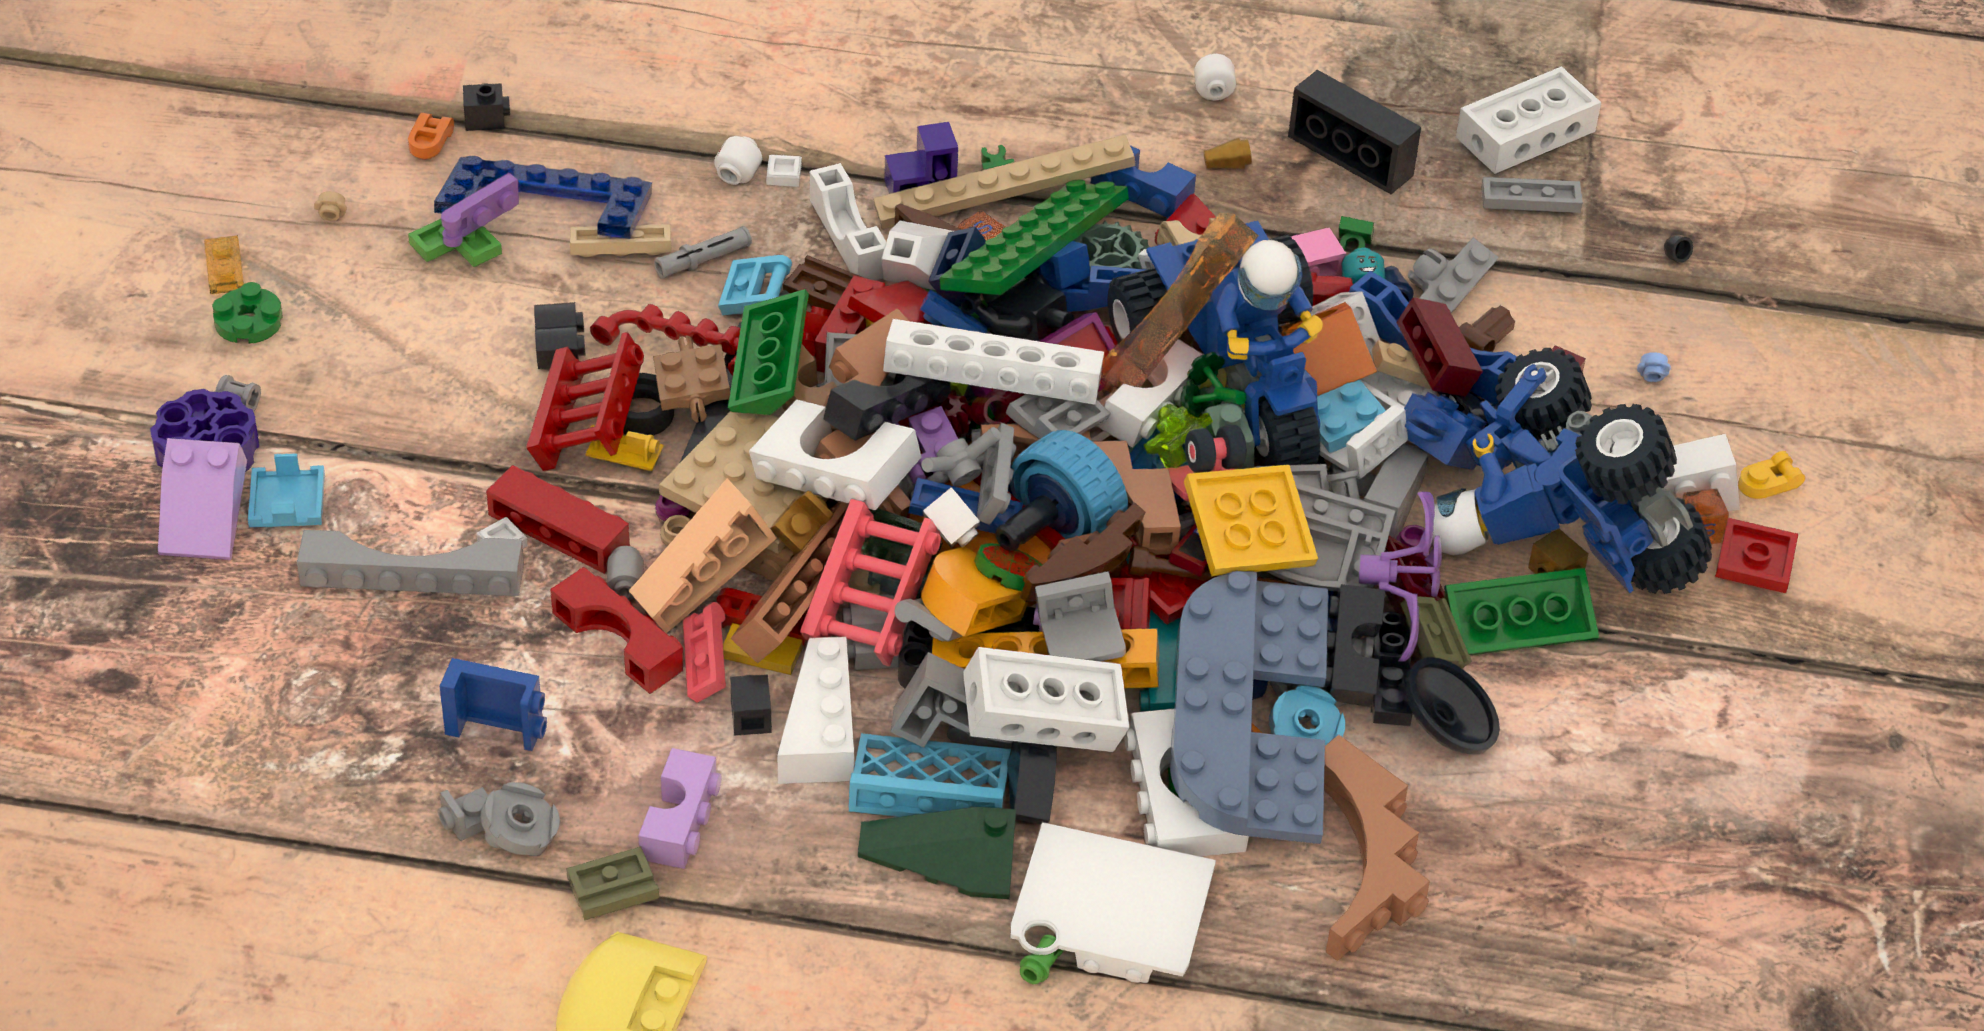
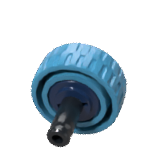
[995,430,1128,551]

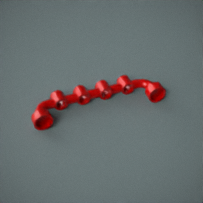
[590,304,740,376]

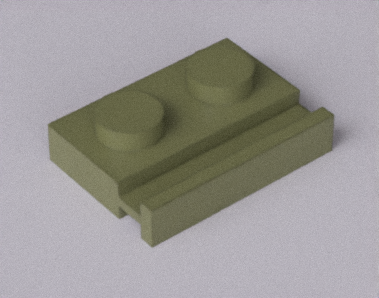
[1400,596,1472,669]
[566,846,660,920]

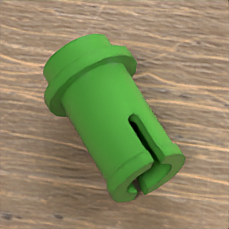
[1020,934,1064,984]

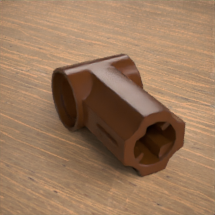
[1459,305,1515,352]

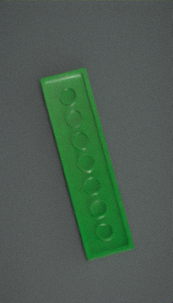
[939,180,1129,295]

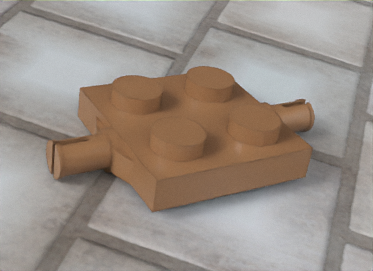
[653,336,730,422]

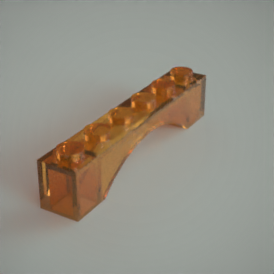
[1100,213,1259,394]

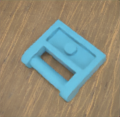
[718,255,792,315]

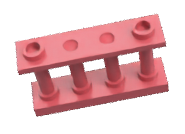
[800,499,941,666]

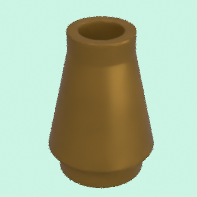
[1203,137,1252,169]

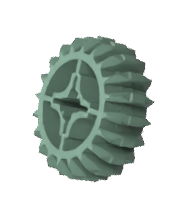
[1073,220,1149,270]

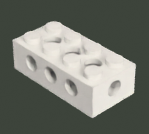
[1456,66,1601,174]
[963,647,1130,752]

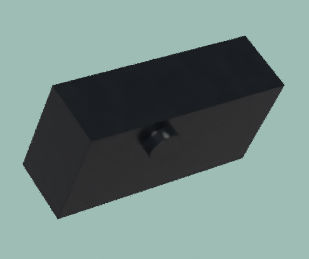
[1288,69,1421,195]

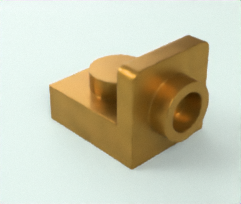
[770,491,834,554]

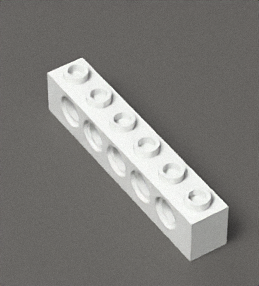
[883,319,1104,404]

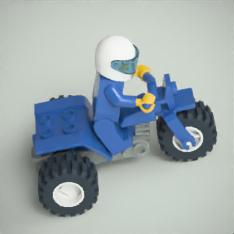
[1107,220,1323,466]
[1431,348,1712,594]

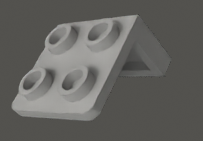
[1035,572,1126,661]

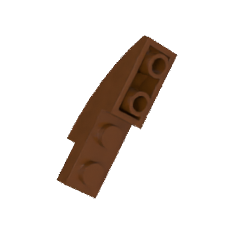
[1020,503,1146,602]

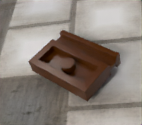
[783,255,864,311]

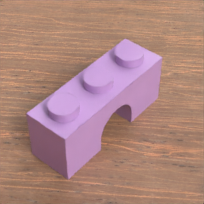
[638,748,722,869]

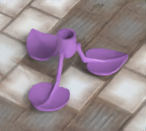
[1359,491,1442,661]

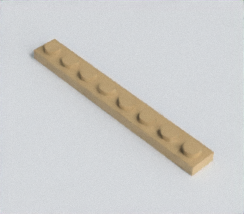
[873,134,1135,230]

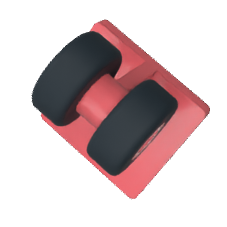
[1163,425,1247,502]

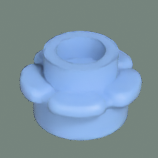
[1637,352,1671,382]

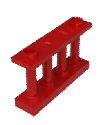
[526,332,644,471]

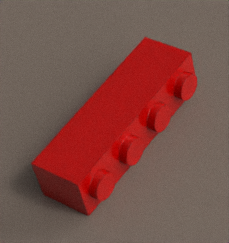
[486,465,630,574]

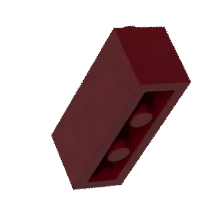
[1396,297,1483,397]

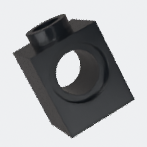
[730,674,772,736]

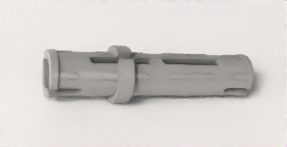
[654,226,752,279]

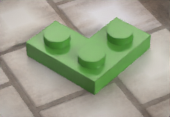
[408,219,502,267]

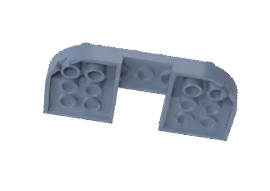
[1170,571,1328,844]

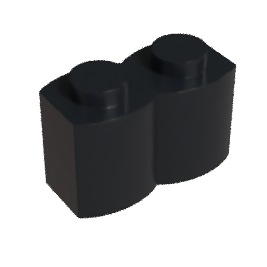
[534,302,586,369]

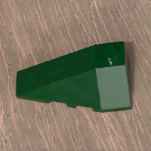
[858,807,1016,899]

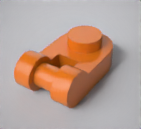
[408,112,454,159]

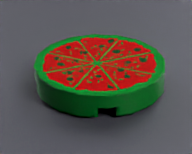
[974,543,1042,591]

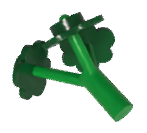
[1180,352,1246,421]

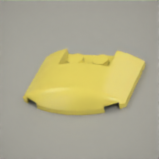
[556,931,707,1031]

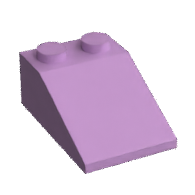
[158,438,247,560]

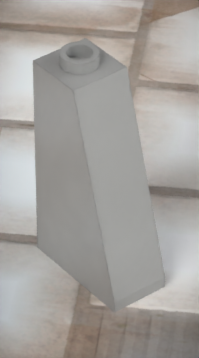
[1364,444,1429,539]

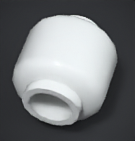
[1194,53,1236,101]
[714,136,762,185]

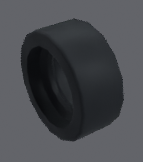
[623,373,674,435]

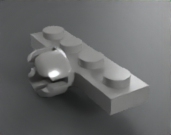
[1408,237,1499,313]

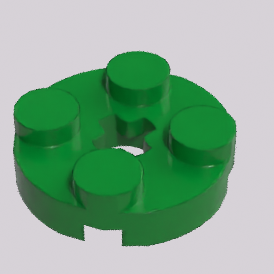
[212,282,283,343]

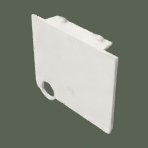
[1010,822,1216,983]

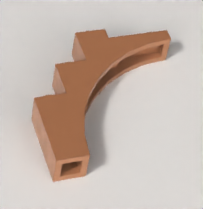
[814,308,911,527]
[980,424,1181,555]
[1324,735,1430,961]

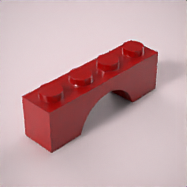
[550,567,683,694]

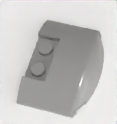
[1266,482,1395,591]

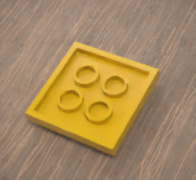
[1184,465,1318,576]

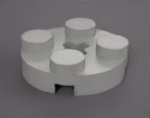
[481,782,560,856]

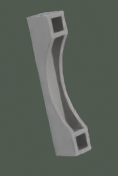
[297,530,524,596]

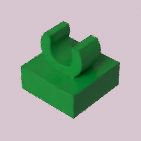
[1339,216,1374,251]

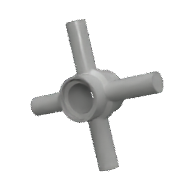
[921,427,1002,487]

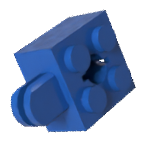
[1404,392,1487,470]

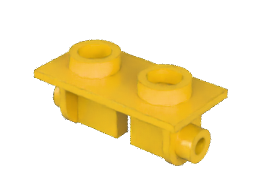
[585,425,664,471]

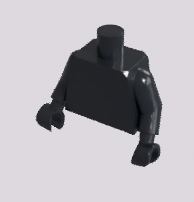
[961,266,1075,342]

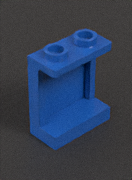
[439,658,547,751]

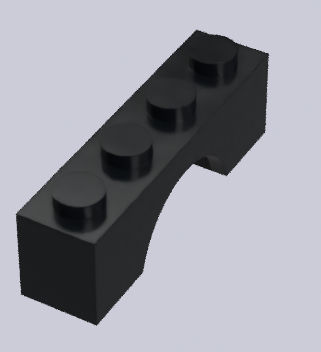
[823,373,951,441]

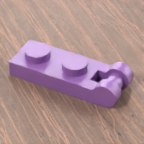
[441,173,519,247]

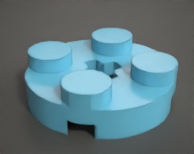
[1269,685,1345,745]

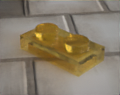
[204,235,244,294]

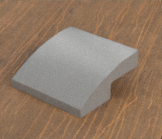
[1006,394,1111,438]

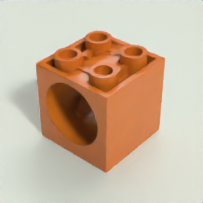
[1282,302,1377,396]

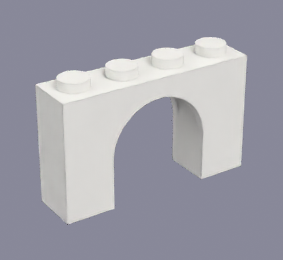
[749,399,921,510]
[1124,709,1249,856]

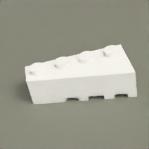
[1662,434,1740,513]
[777,637,854,784]

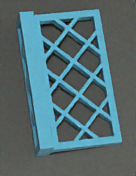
[849,733,1011,817]

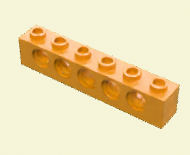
[932,629,1160,688]

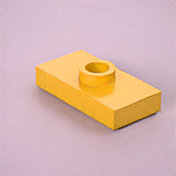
[723,623,803,675]

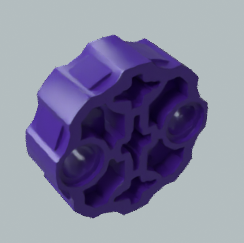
[150,389,260,472]

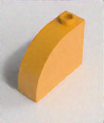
[921,546,1028,637]

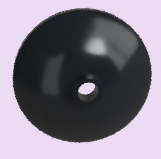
[1405,657,1500,754]

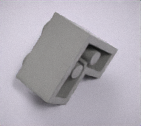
[890,652,970,748]

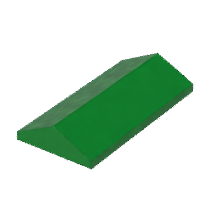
[728,289,809,415]
[1444,568,1599,655]

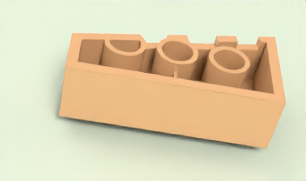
[629,478,777,634]

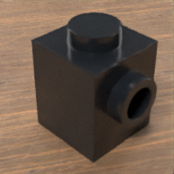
[463,83,510,131]

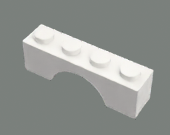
[810,163,886,280]
[1097,336,1204,448]

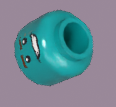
[1341,248,1385,284]

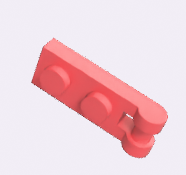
[683,602,726,703]

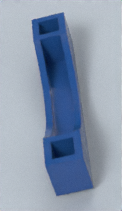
[1349,271,1517,404]

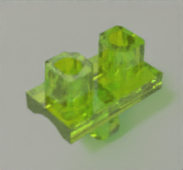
[1144,404,1213,468]

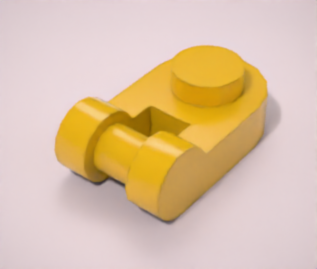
[1738,451,1805,499]

